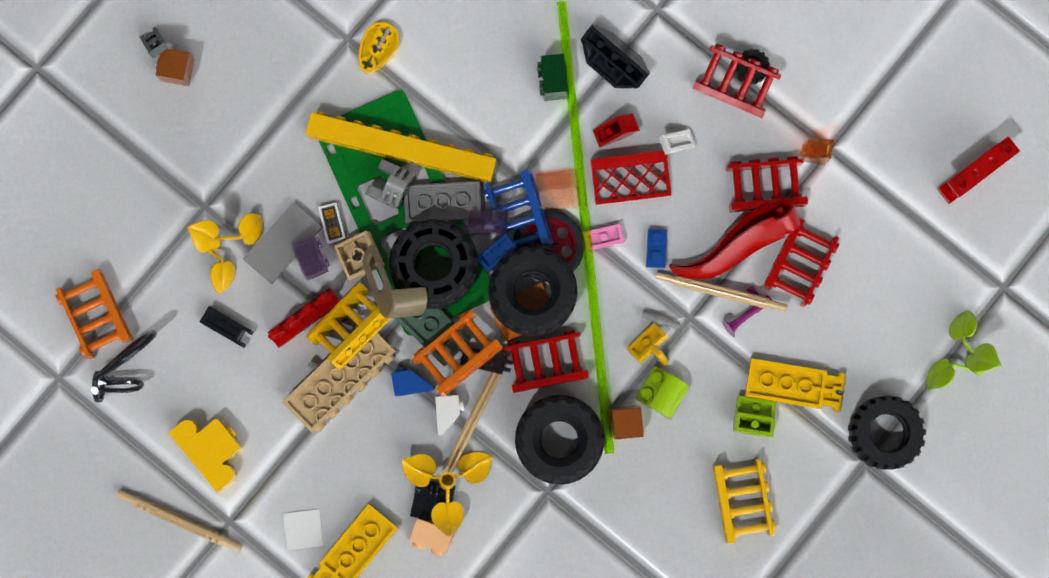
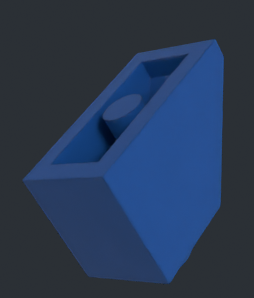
[391,367,434,397]

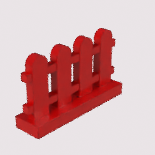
[267,287,340,348]

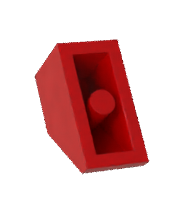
[593,113,640,148]

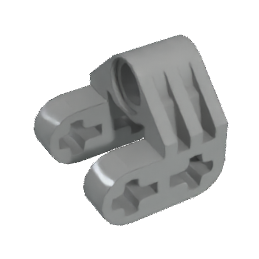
[365,159,415,210]

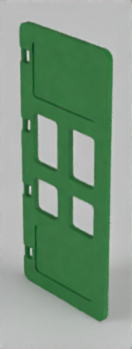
[319,90,490,336]

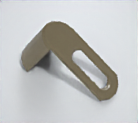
[363,246,428,319]

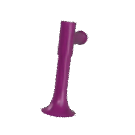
[722,285,772,337]

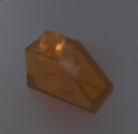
[800,139,834,165]

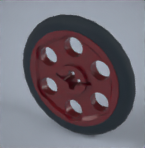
[513,210,585,282]

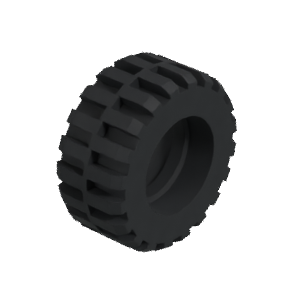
[848,395,926,470]

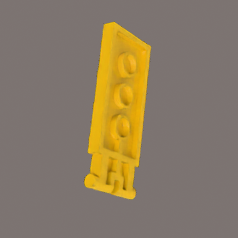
[745,358,846,412]
[307,504,399,578]

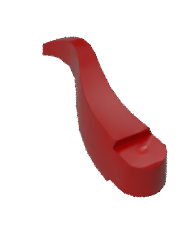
[669,201,800,279]

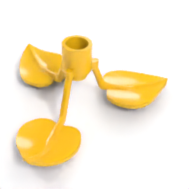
[187,213,263,294]
[402,452,492,536]

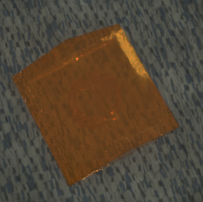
[536,169,579,210]

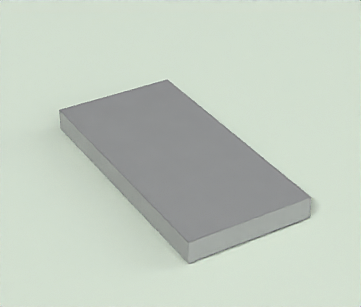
[404,181,482,224]
[243,202,323,284]

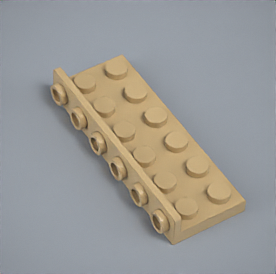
[282,333,396,433]

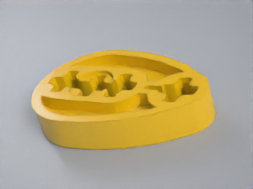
[358,22,400,74]

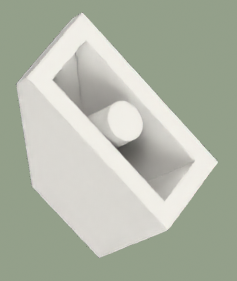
[435,395,464,436]

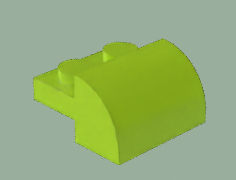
[635,366,690,420]
[733,396,776,438]

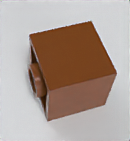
[156,49,195,87]
[610,405,644,440]

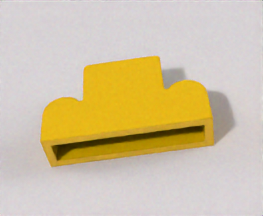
[168,419,243,493]

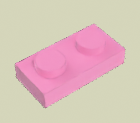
[583,224,625,252]

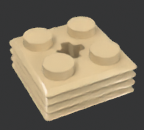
[334,231,385,281]

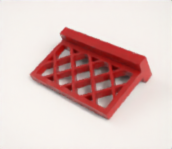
[590,151,672,205]

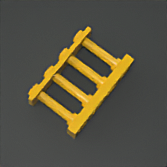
[306,282,391,370]
[712,459,776,544]

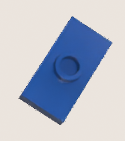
[477,233,519,273]

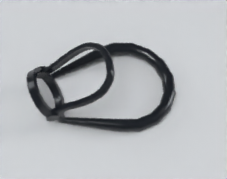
[91,330,157,403]

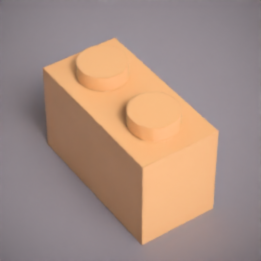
[409,518,453,556]

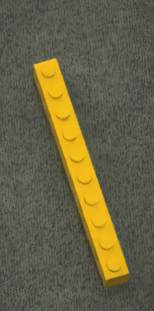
[305,111,497,183]

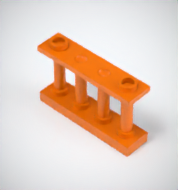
[55,269,133,360]
[412,310,503,397]

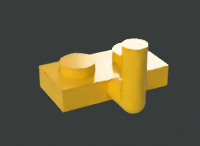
[627,323,669,366]

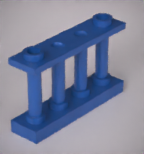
[484,169,553,248]

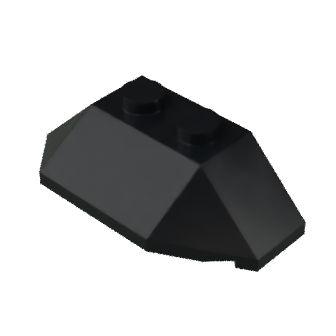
[581,24,650,89]

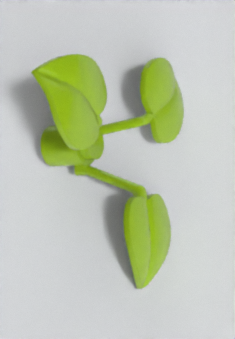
[927,310,1002,390]

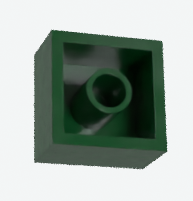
[537,54,568,101]

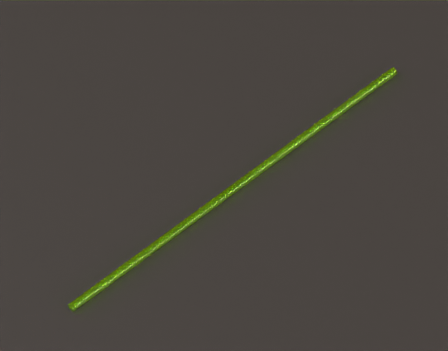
[557,1,614,454]

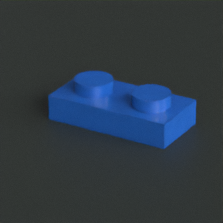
[646,229,667,269]

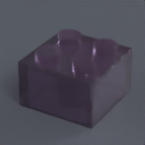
[290,235,330,281]

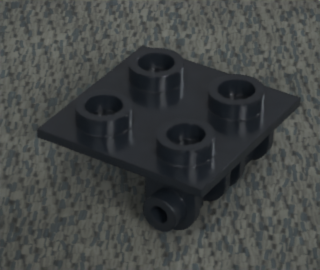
[410,481,456,521]

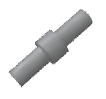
[641,311,680,330]

